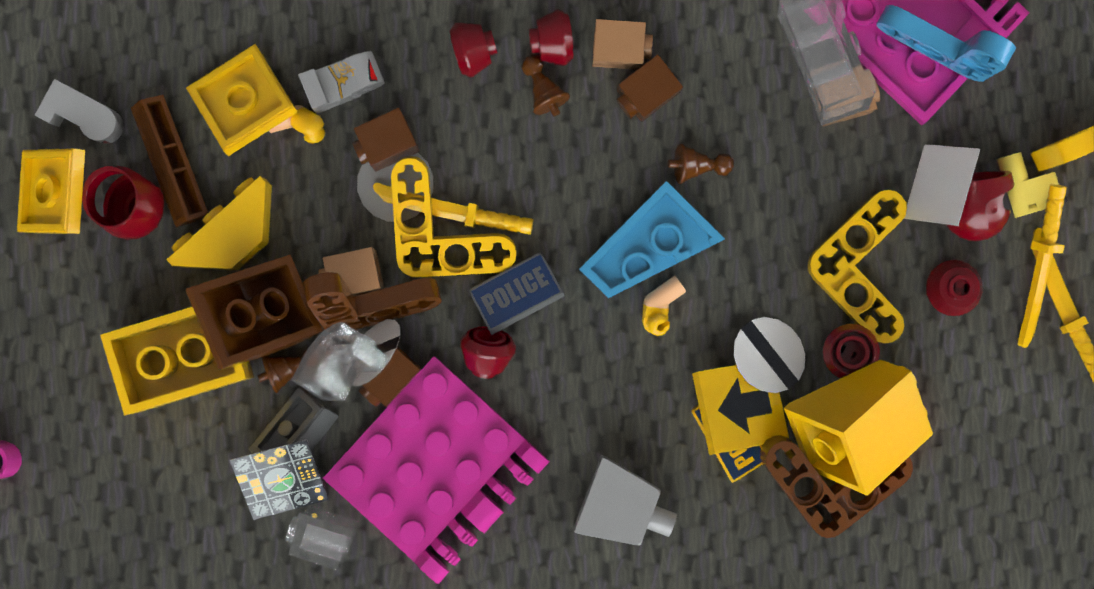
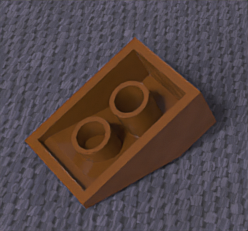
[186,255,323,370]

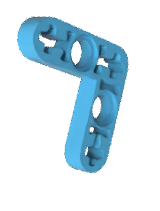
[876,5,1016,82]

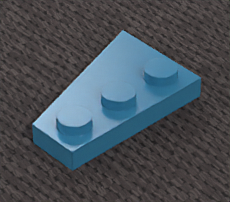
[579,181,725,298]

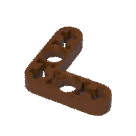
[303,272,442,334]
[760,435,913,538]

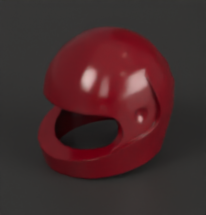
[82,166,164,240]
[947,171,1015,241]

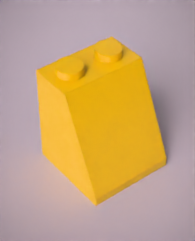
[784,360,933,496]

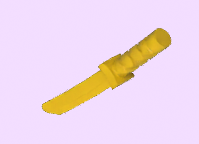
[373,183,534,235]
[1017,184,1067,348]
[1032,228,1094,383]

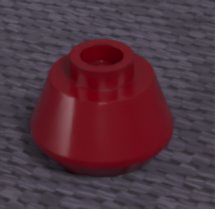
[529,9,573,66]
[449,22,498,78]
[926,260,983,316]
[823,324,880,379]
[460,326,516,379]

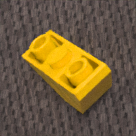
[166,176,272,270]

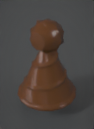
[521,55,570,116]
[668,143,734,184]
[257,348,323,394]

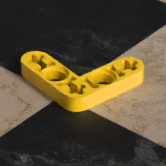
[1030,126,1094,172]
[391,156,517,277]
[807,190,907,344]

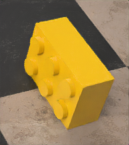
[100,307,254,416]

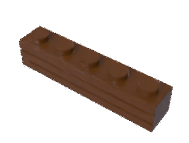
[131,95,208,228]

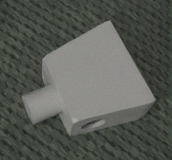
[573,455,677,546]

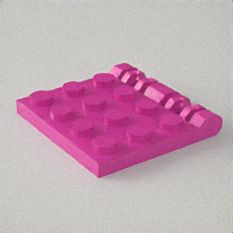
[803,0,1030,126]
[323,356,550,584]

